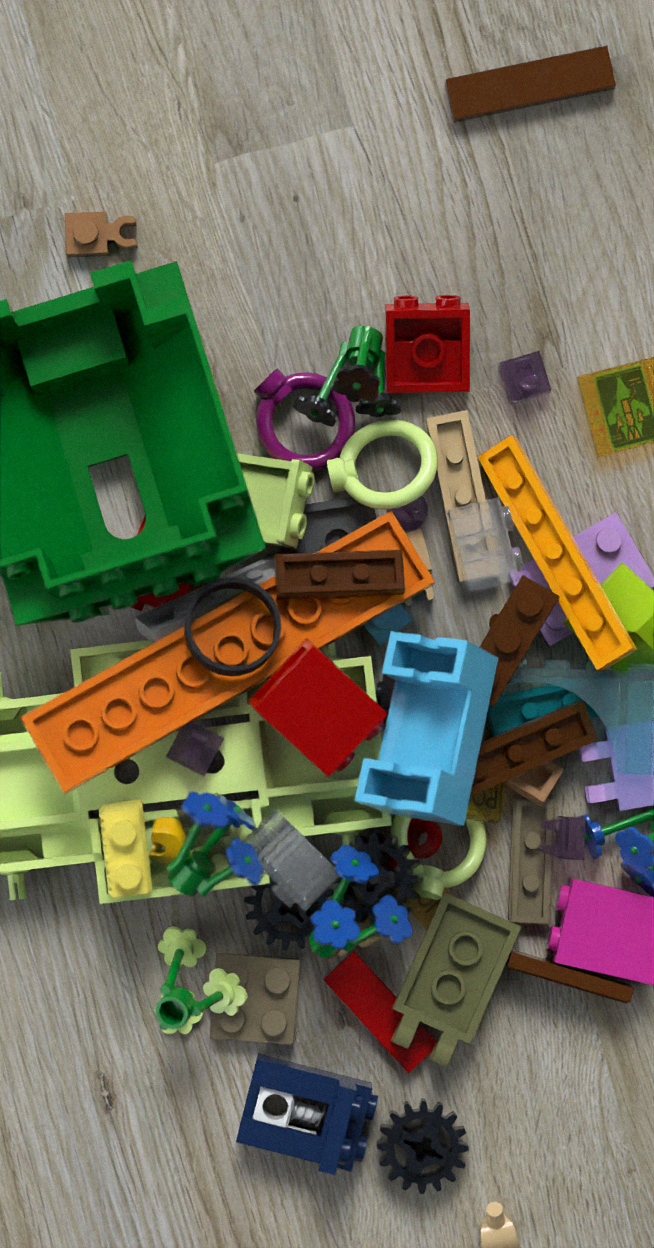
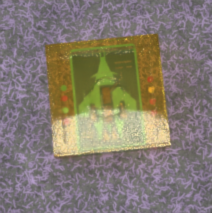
[576,357,654,458]

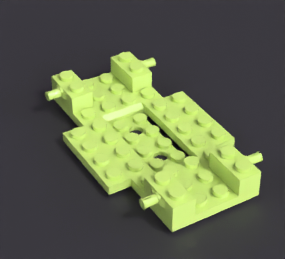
[0,640,392,904]

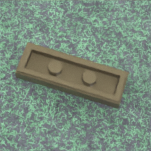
[508,797,556,926]

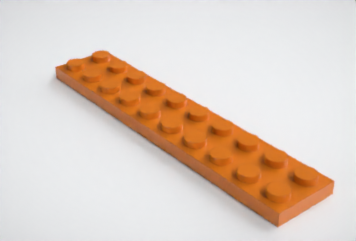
[21,511,435,795]

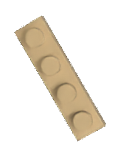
[426,410,501,583]

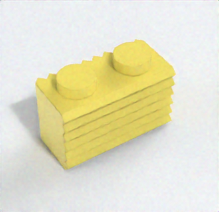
[99,799,152,898]

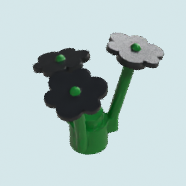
[293,326,402,427]

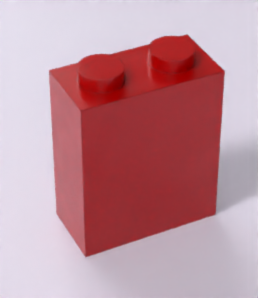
[248,638,388,777]

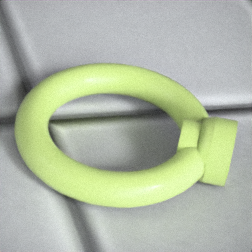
[327,419,438,509]
[391,803,487,900]

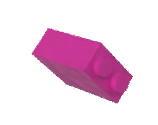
[546,877,654,985]

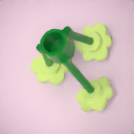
[154,926,247,1034]

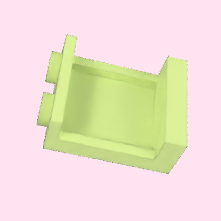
[237,453,315,549]

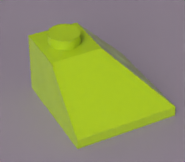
[563,562,654,679]

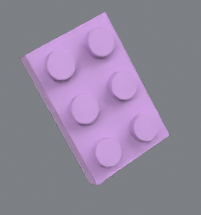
[507,512,654,647]

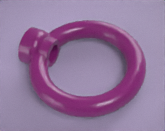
[254,368,355,471]

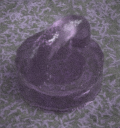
[387,495,428,532]

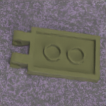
[391,892,521,1067]

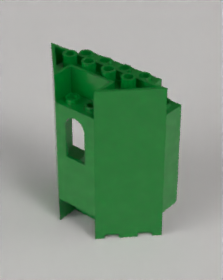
[0,260,266,626]

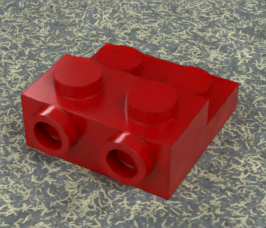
[385,295,470,393]

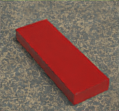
[323,950,437,1073]

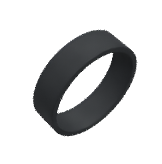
[184,578,281,676]

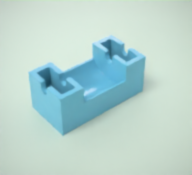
[355,632,498,826]

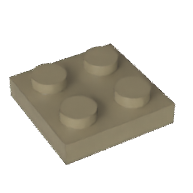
[210,953,300,1045]

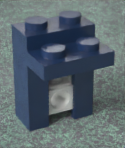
[236,1053,378,1175]

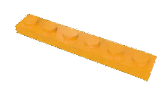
[477,435,637,672]

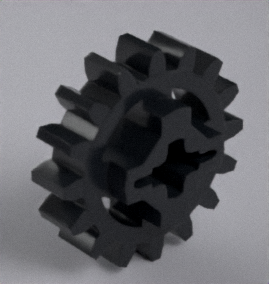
[329,833,423,926]
[244,858,334,951]
[376,1098,469,1194]

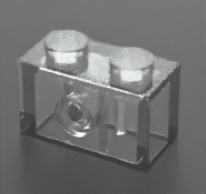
[447,497,524,594]

